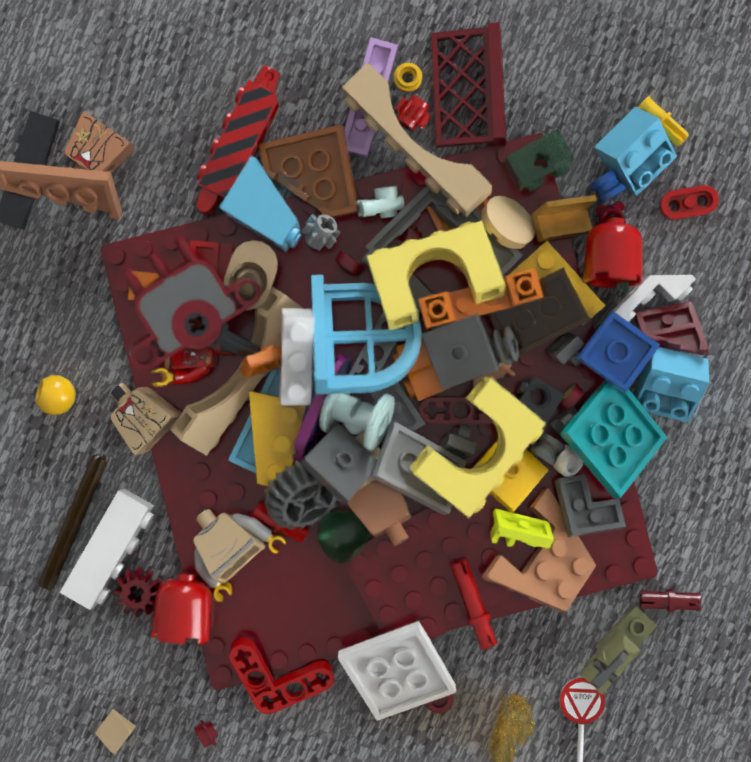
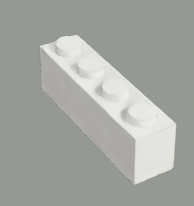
[60,488,154,610]

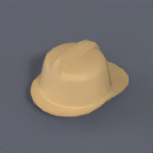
[223,240,278,310]

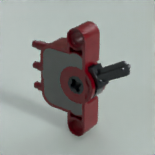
[122,237,262,370]

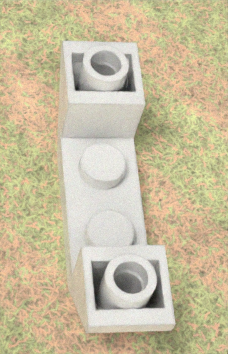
[613,275,696,322]

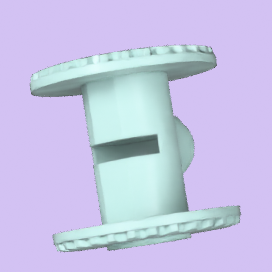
[319,393,395,450]

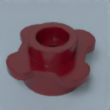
[596,201,626,225]

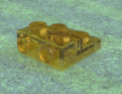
[488,694,535,762]

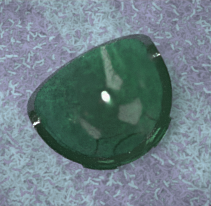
[317,510,369,564]

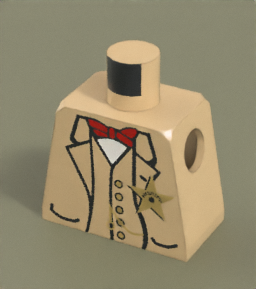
[110,383,181,455]

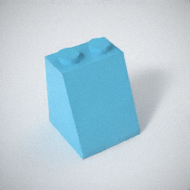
[219,156,302,253]

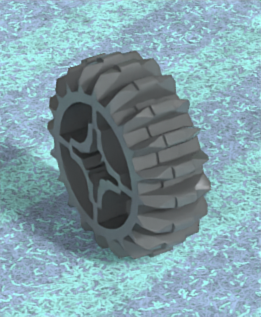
[264,460,338,530]

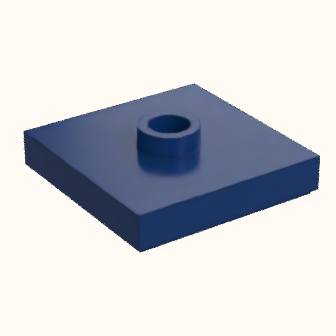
[576,310,660,393]

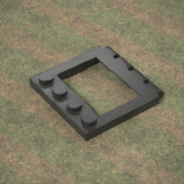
[361,185,523,330]

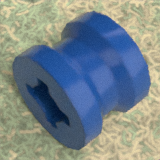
[589,169,626,204]

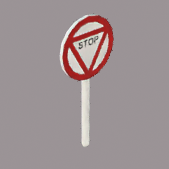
[559,677,605,762]

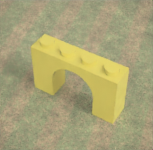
[367,221,505,331]
[409,375,546,517]

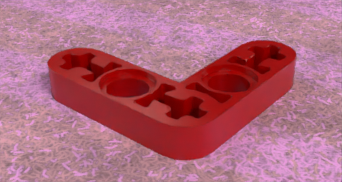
[229,637,334,714]

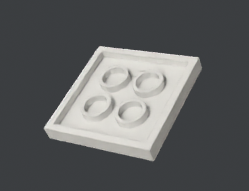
[338,621,456,721]

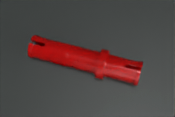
[450,559,498,650]

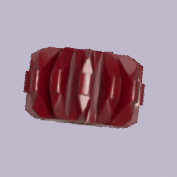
[113,567,162,617]

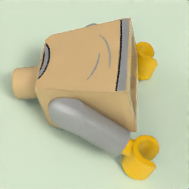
[193,509,286,602]

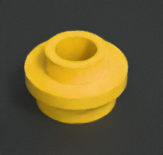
[394,63,422,92]

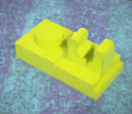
[490,508,554,549]

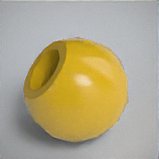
[35,375,76,415]

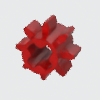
[395,95,431,132]

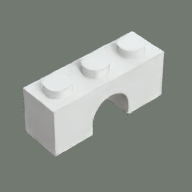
[279,308,314,405]

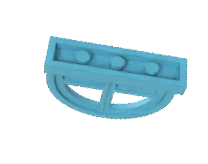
[311,275,421,394]

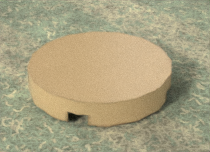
[481,196,535,249]

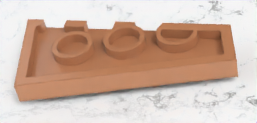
[0,161,122,220]

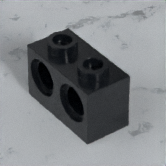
[515,377,564,445]

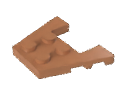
[482,488,596,612]

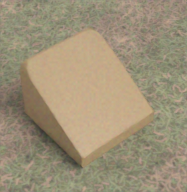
[95,709,136,755]

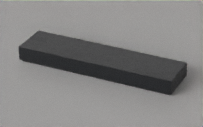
[0,111,60,230]

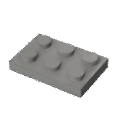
[371,422,467,515]

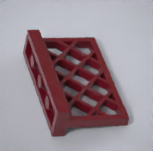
[431,22,507,148]

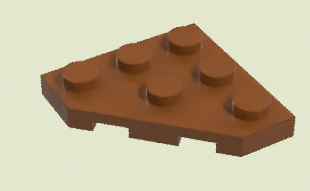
[259,124,359,218]

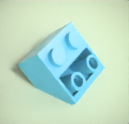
[594,107,677,197]
[635,347,710,422]

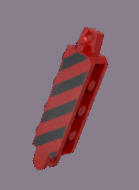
[196,65,281,217]

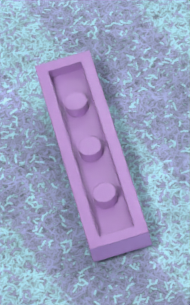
[344,37,398,158]

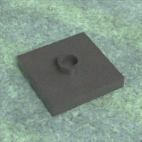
[421,313,499,390]
[300,423,377,505]

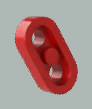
[659,185,719,221]

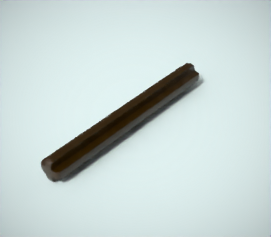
[38,454,108,590]

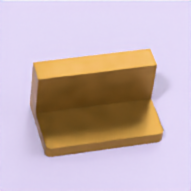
[530,195,597,242]

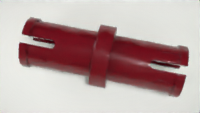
[640,589,702,613]

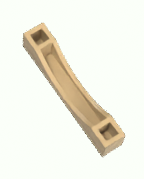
[342,62,492,218]
[170,287,304,456]

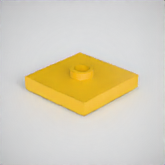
[473,439,549,512]

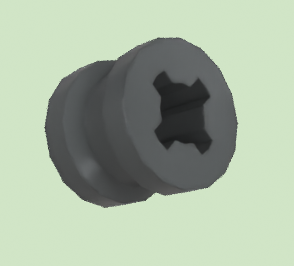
[529,432,566,466]

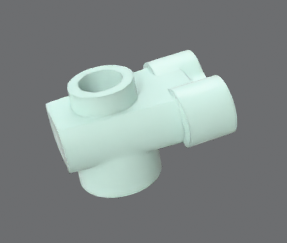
[357,186,405,218]

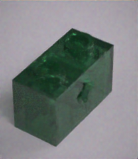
[503,129,575,193]

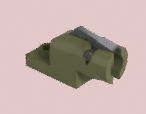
[579,605,657,694]

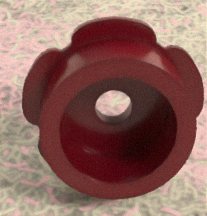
[194,720,219,748]

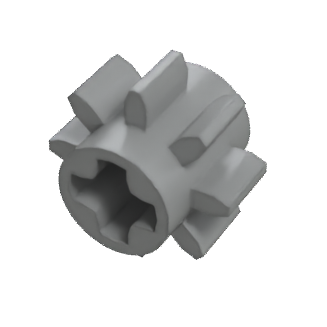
[302,213,340,251]

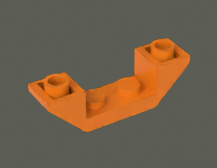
[418,268,543,329]

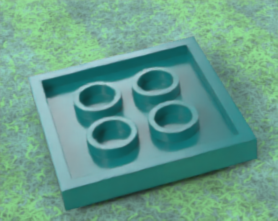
[560,380,667,498]

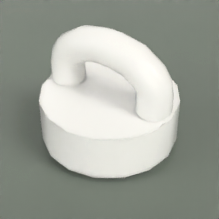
[553,445,583,477]

